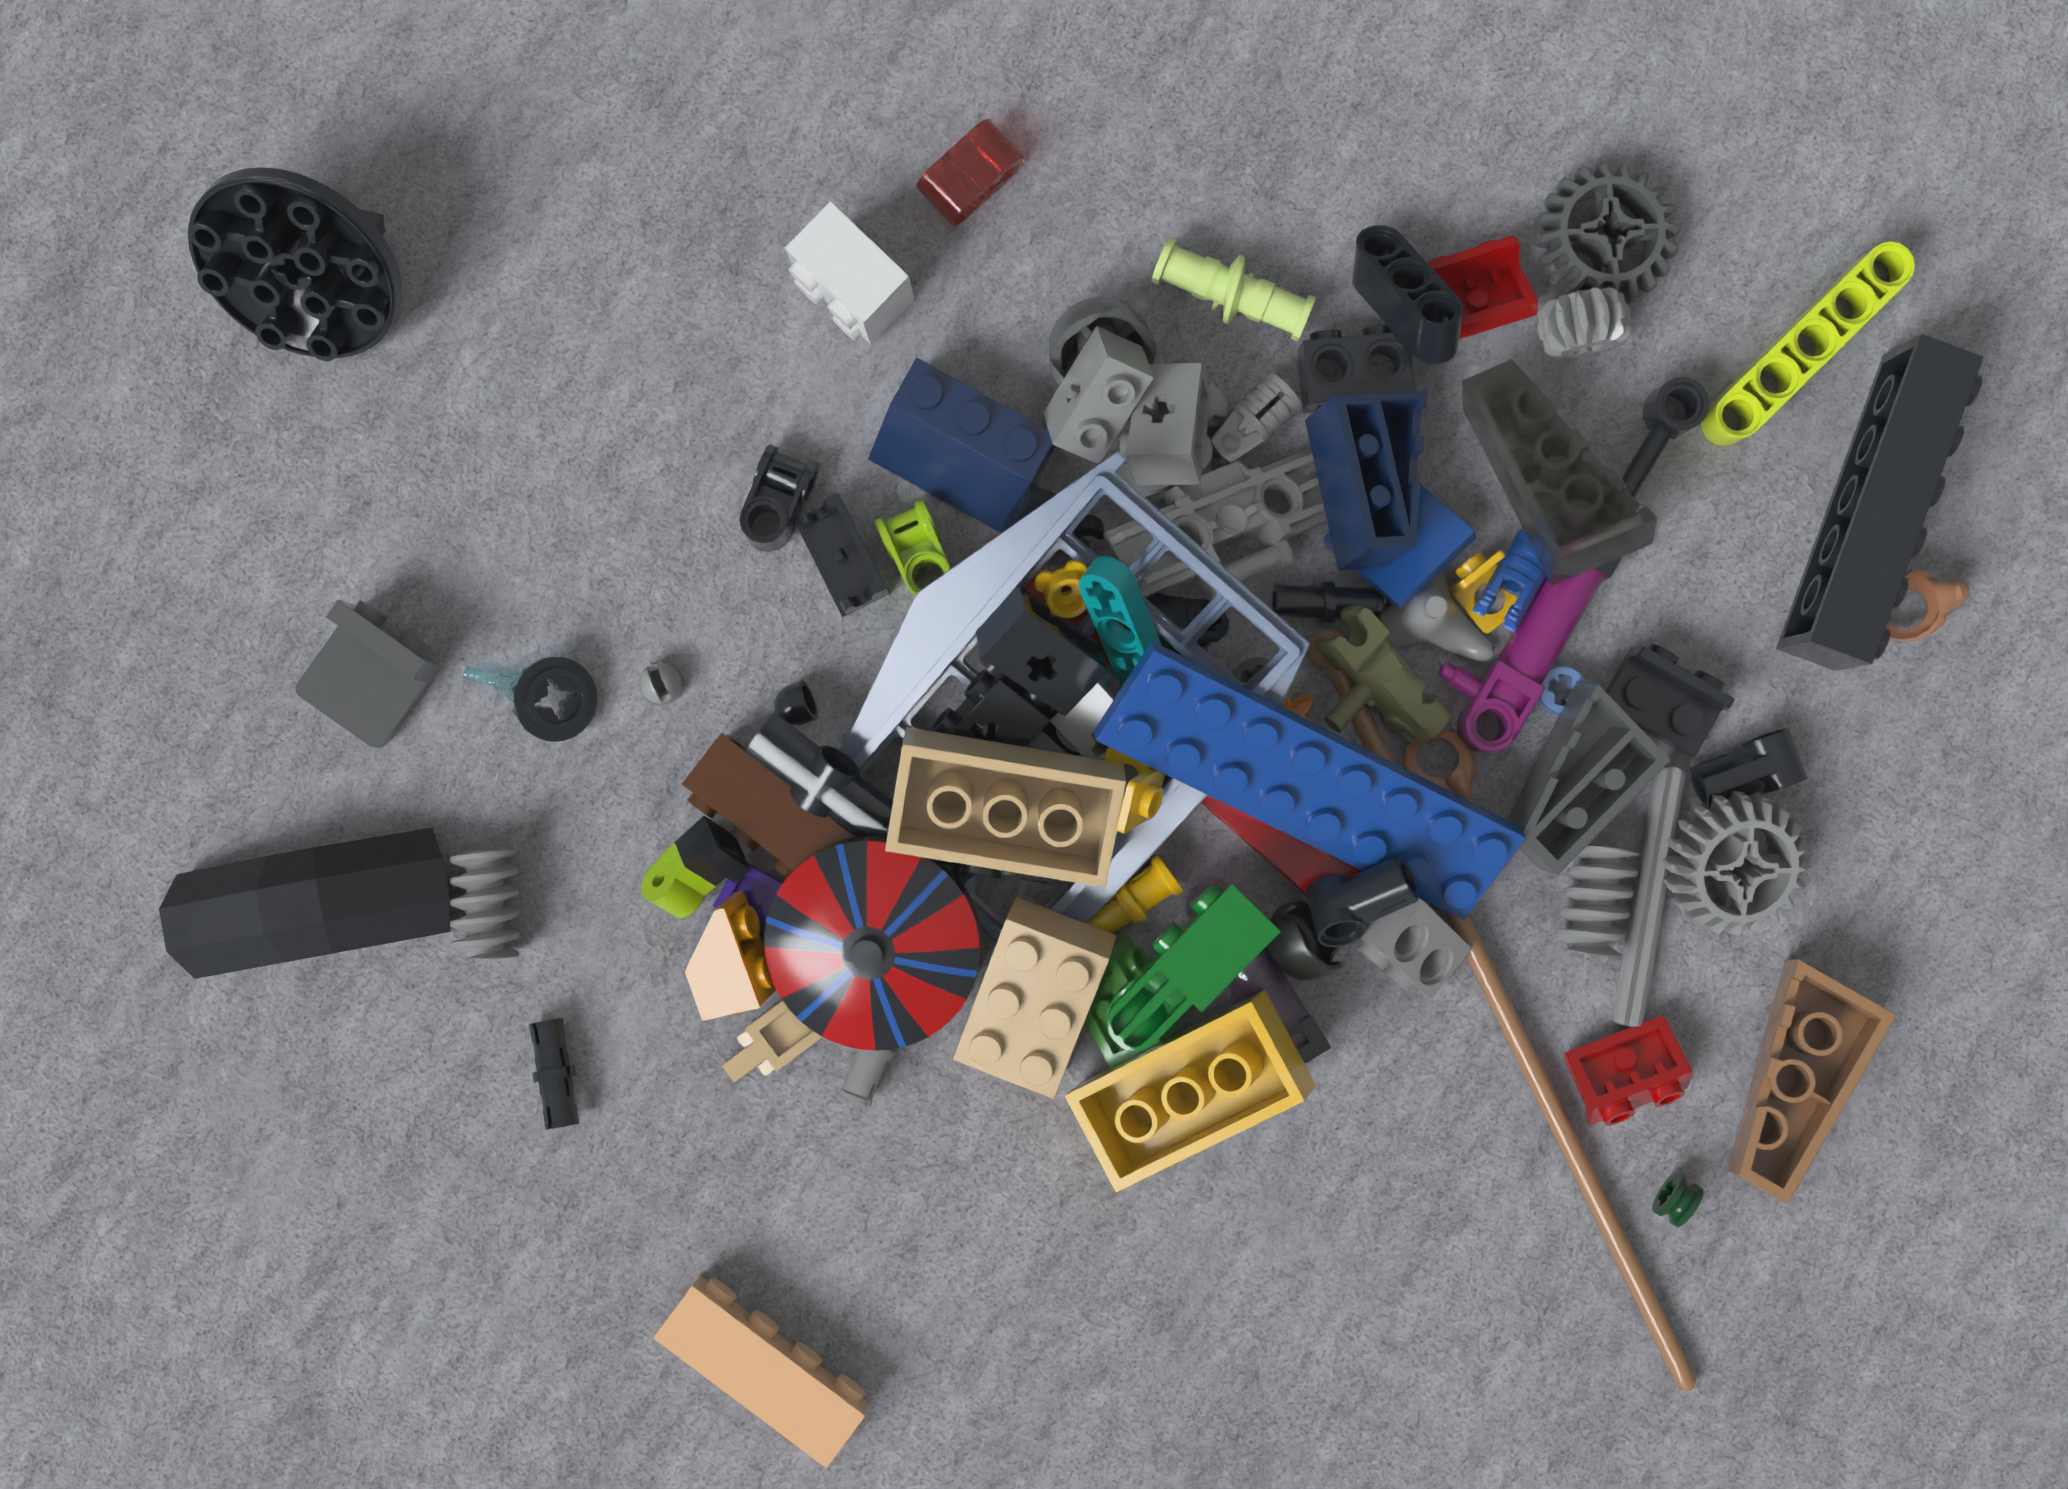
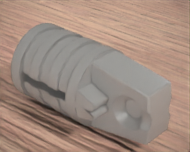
[1210,372,1303,465]

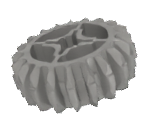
[1661,791,1812,936]

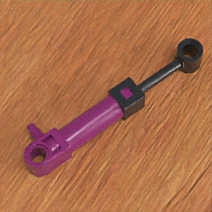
[1438,377,1709,753]

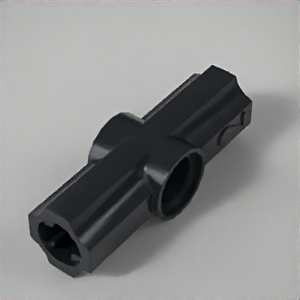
[745,713,893,837]

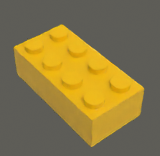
[1065,989,1316,1192]

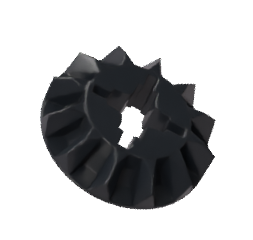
[512,657,597,742]

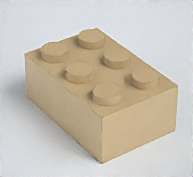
[953,897,1117,1099]

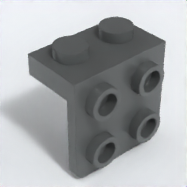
[296,599,442,748]

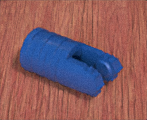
[1472,529,1560,633]

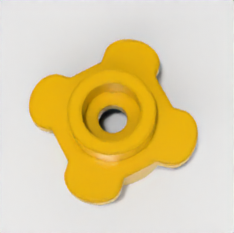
[1035,560,1087,618]

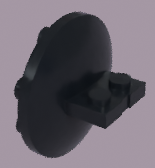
[188,167,402,361]

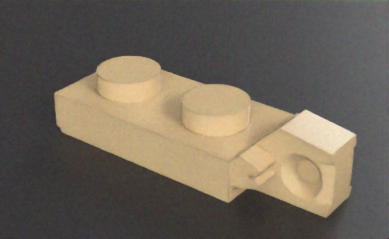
[722,1001,823,1083]

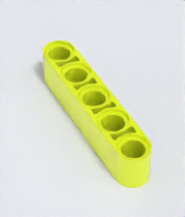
[1701,241,1915,447]

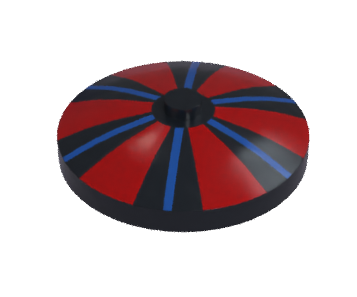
[764,836,982,1051]

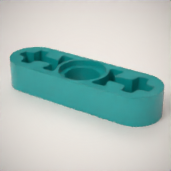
[1079,556,1161,683]

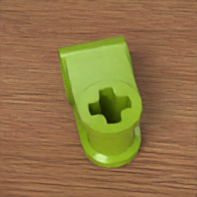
[874,498,951,597]

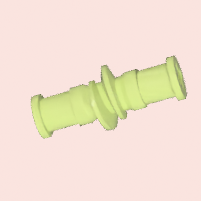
[1151,237,1316,342]

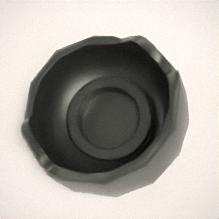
[1267,900,1343,980]

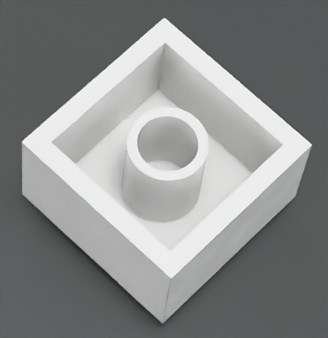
[785,201,915,345]

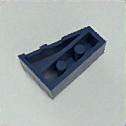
[1305,391,1428,571]

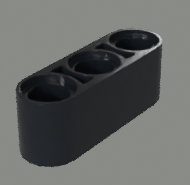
[1352,225,1463,364]

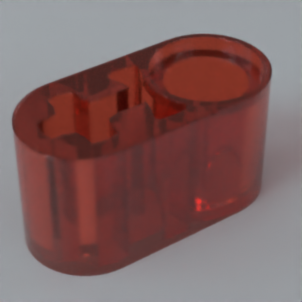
[916,119,1026,227]

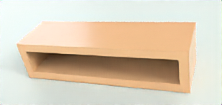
[653,1276,869,1469]

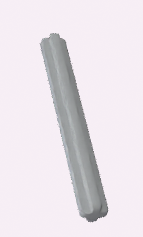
[1612,766,1687,1027]

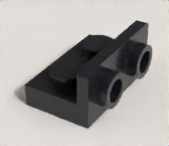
[1605,644,1735,757]

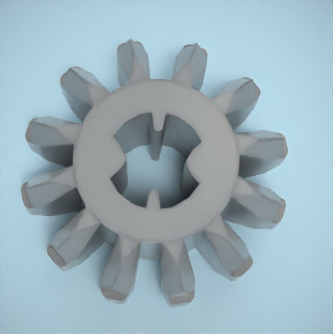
[1537,287,1632,359]

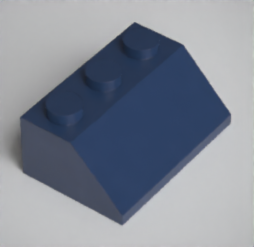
[868,357,1056,533]

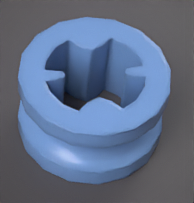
[1537,666,1585,715]

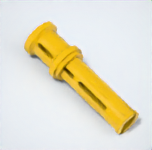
[1086,853,1185,934]

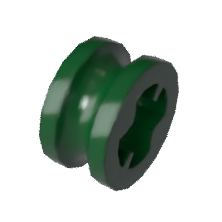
[1652,1172,1704,1228]

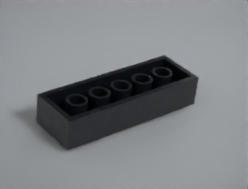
[1776,334,1984,671]

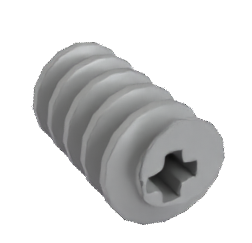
[1555,844,1641,960]
[450,849,519,959]

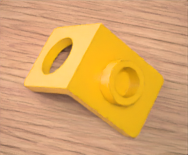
[1448,550,1518,634]
[1104,747,1165,834]

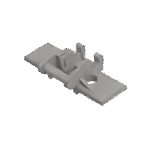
[1103,448,1327,601]

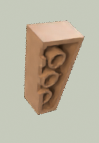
[1727,959,1897,1204]

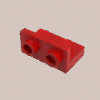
[1564,1015,1693,1126]

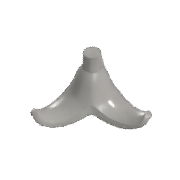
[1380,570,1495,662]

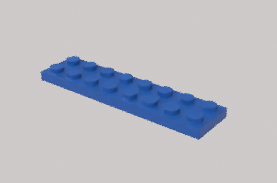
[1094,641,1526,920]

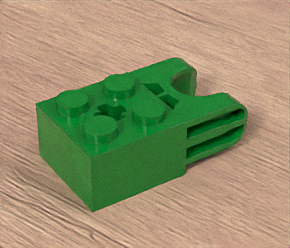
[1106,881,1281,1051]

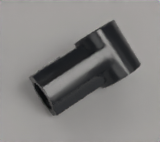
[1690,728,1808,810]
[1305,855,1421,947]

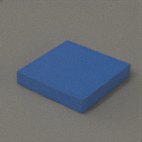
[1323,481,1476,611]

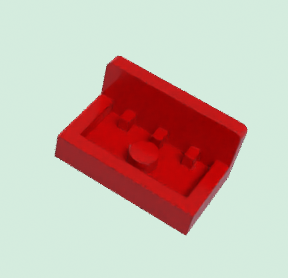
[1427,235,1538,339]

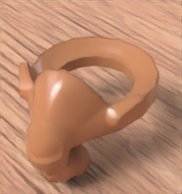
[1886,569,1970,642]
[1403,729,1477,803]

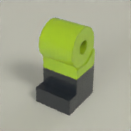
[641,815,751,918]

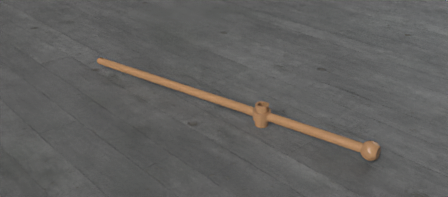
[1307,628,1696,1391]

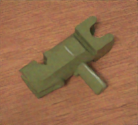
[1315,605,1452,745]

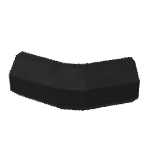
[159,828,451,979]

